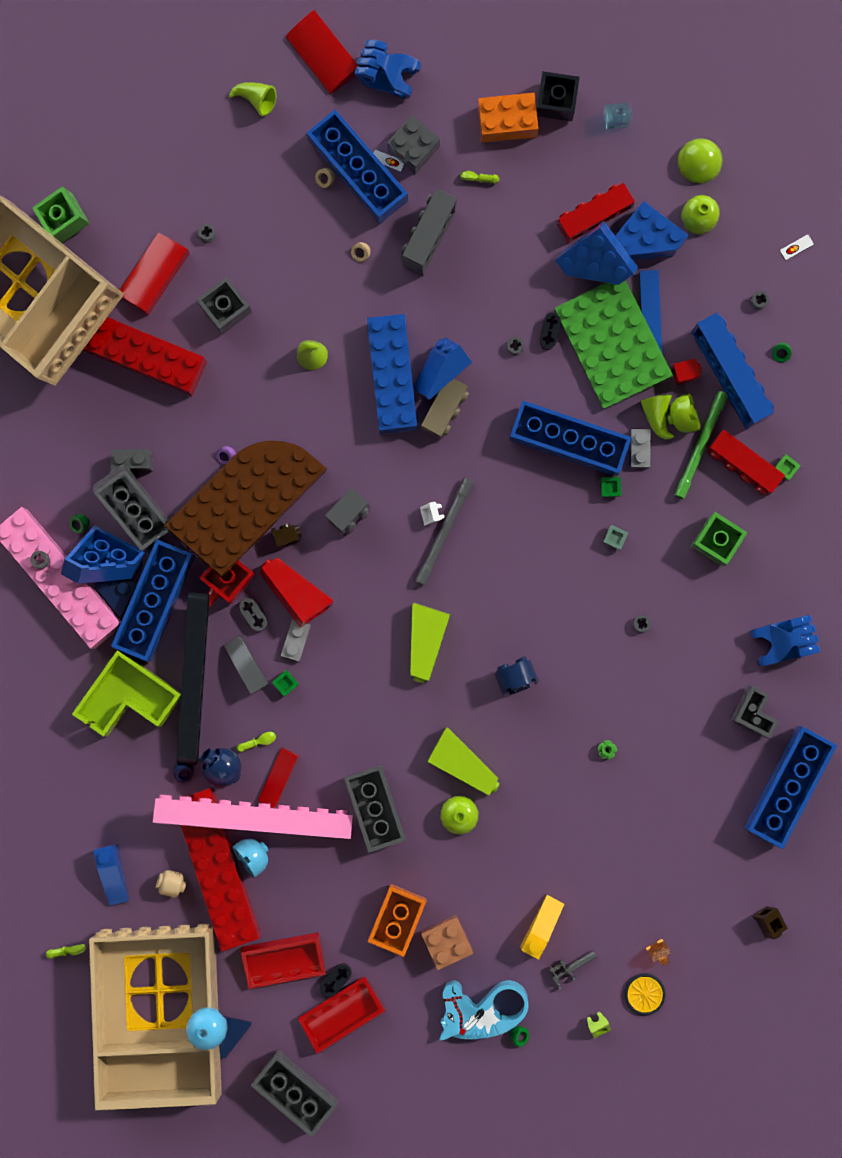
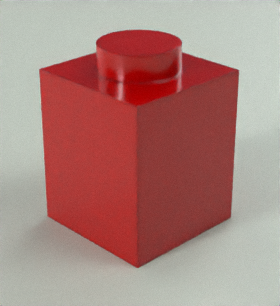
[671,358,702,386]

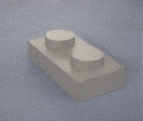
[630,429,651,468]
[281,619,311,662]

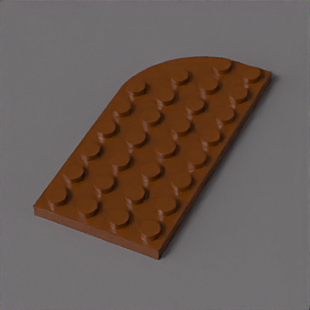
[165,441,327,577]

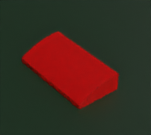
[286,10,359,95]
[120,233,190,315]
[241,932,326,989]
[298,976,386,1053]

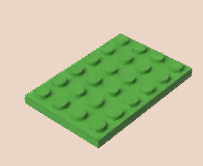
[554,280,673,410]

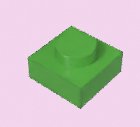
[775,454,801,481]

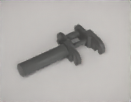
[549,951,597,990]

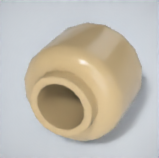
[156,870,186,898]

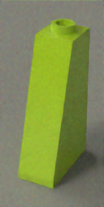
[410,603,450,683]
[428,727,500,795]

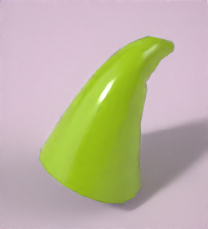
[229,82,277,117]
[296,340,328,370]
[641,394,674,439]

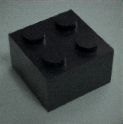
[536,71,580,121]

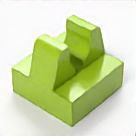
[587,1012,612,1039]

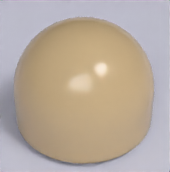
[315,168,335,188]
[351,242,371,262]

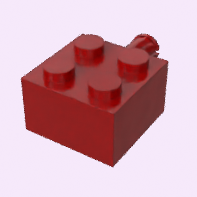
[200,561,256,608]

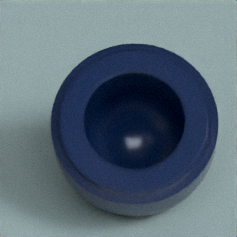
[173,763,193,782]

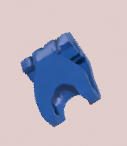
[355,40,421,99]
[749,615,820,666]

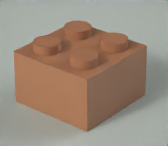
[421,914,474,970]

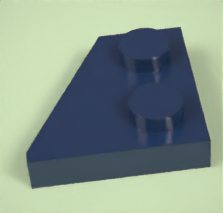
[94,579,137,617]
[219,1016,252,1058]

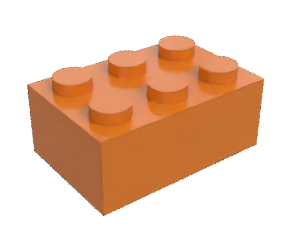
[478,93,538,143]
[368,884,427,957]

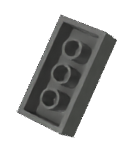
[401,189,457,276]
[93,463,169,551]
[344,765,406,853]
[251,1049,339,1137]

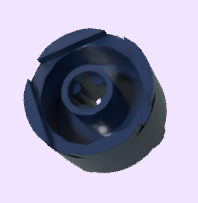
[495,657,539,696]

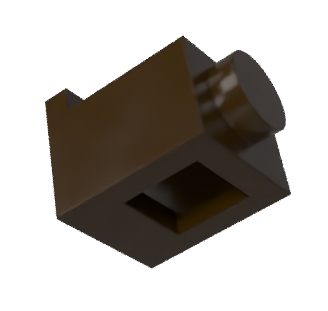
[271,523,302,549]
[752,906,788,939]

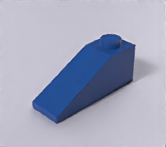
[93,844,129,906]

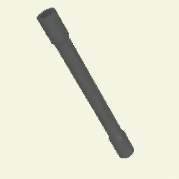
[415,478,474,586]

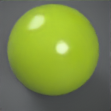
[677,138,723,183]

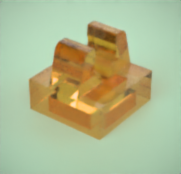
[645,939,671,966]

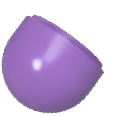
[216,446,236,466]

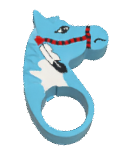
[440,980,528,1041]

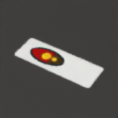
[374,150,404,171]
[780,235,814,260]

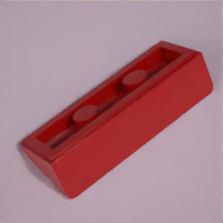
[258,747,299,809]

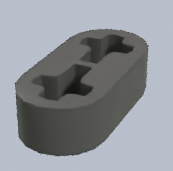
[239,598,268,631]

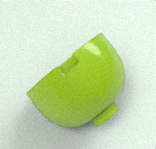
[681,195,720,235]
[667,393,700,433]
[440,796,479,835]

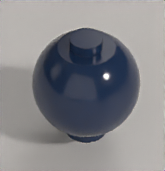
[200,748,241,787]

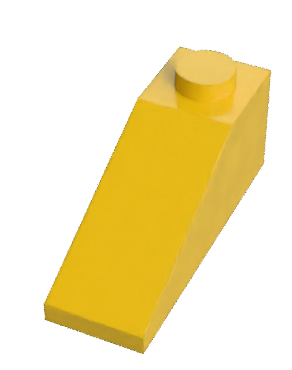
[520,895,564,960]

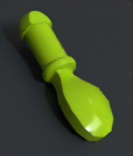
[460,171,500,184]
[236,731,276,752]
[46,944,86,959]

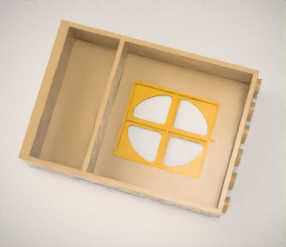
[0,195,124,386]
[89,924,222,1110]

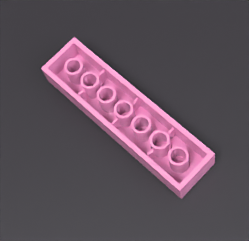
[0,507,122,649]

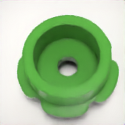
[598,740,617,759]

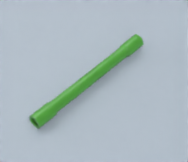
[674,391,728,499]

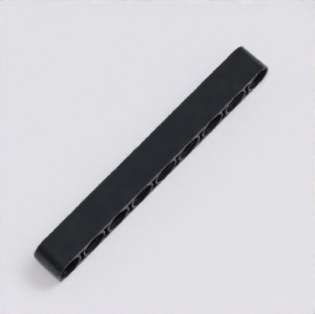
[177,592,210,765]

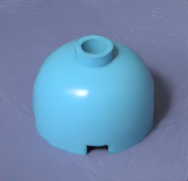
[232,838,269,878]
[186,1007,228,1050]

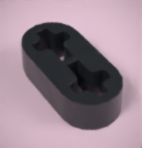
[539,313,561,350]
[320,963,352,997]

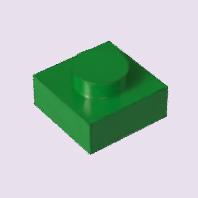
[601,477,621,497]
[272,670,300,697]

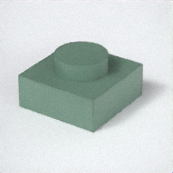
[603,525,628,551]

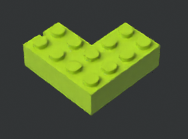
[72,650,181,737]

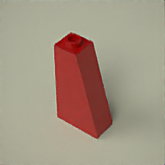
[260,558,333,628]

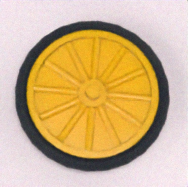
[624,973,666,1015]

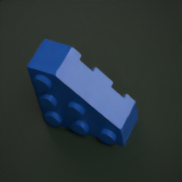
[615,201,688,260]
[555,222,638,285]
[61,525,145,584]

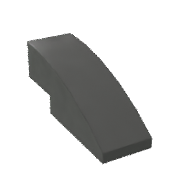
[224,635,269,694]

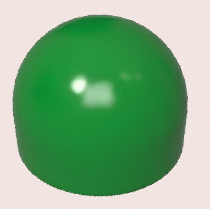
[772,342,792,363]
[69,514,89,534]
[509,1025,529,1047]

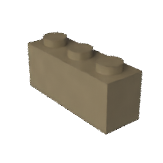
[421,379,469,439]

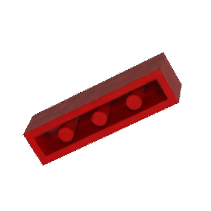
[557,183,635,244]
[707,429,785,496]

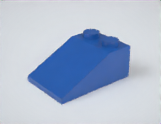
[413,337,472,400]

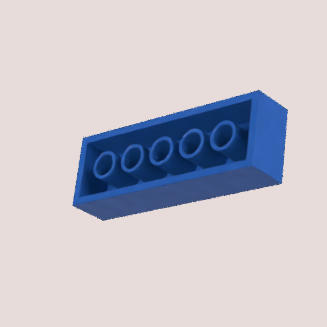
[306,109,408,224]
[691,312,774,430]
[367,314,417,434]
[509,400,632,477]
[111,539,195,662]
[743,726,837,849]

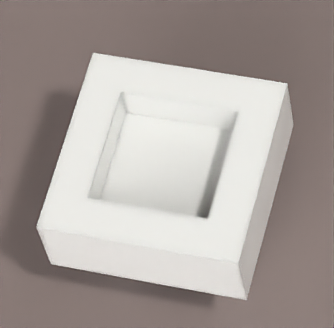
[420,502,444,526]

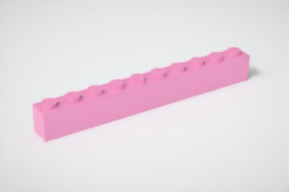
[153,795,353,839]

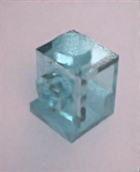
[604,102,633,129]

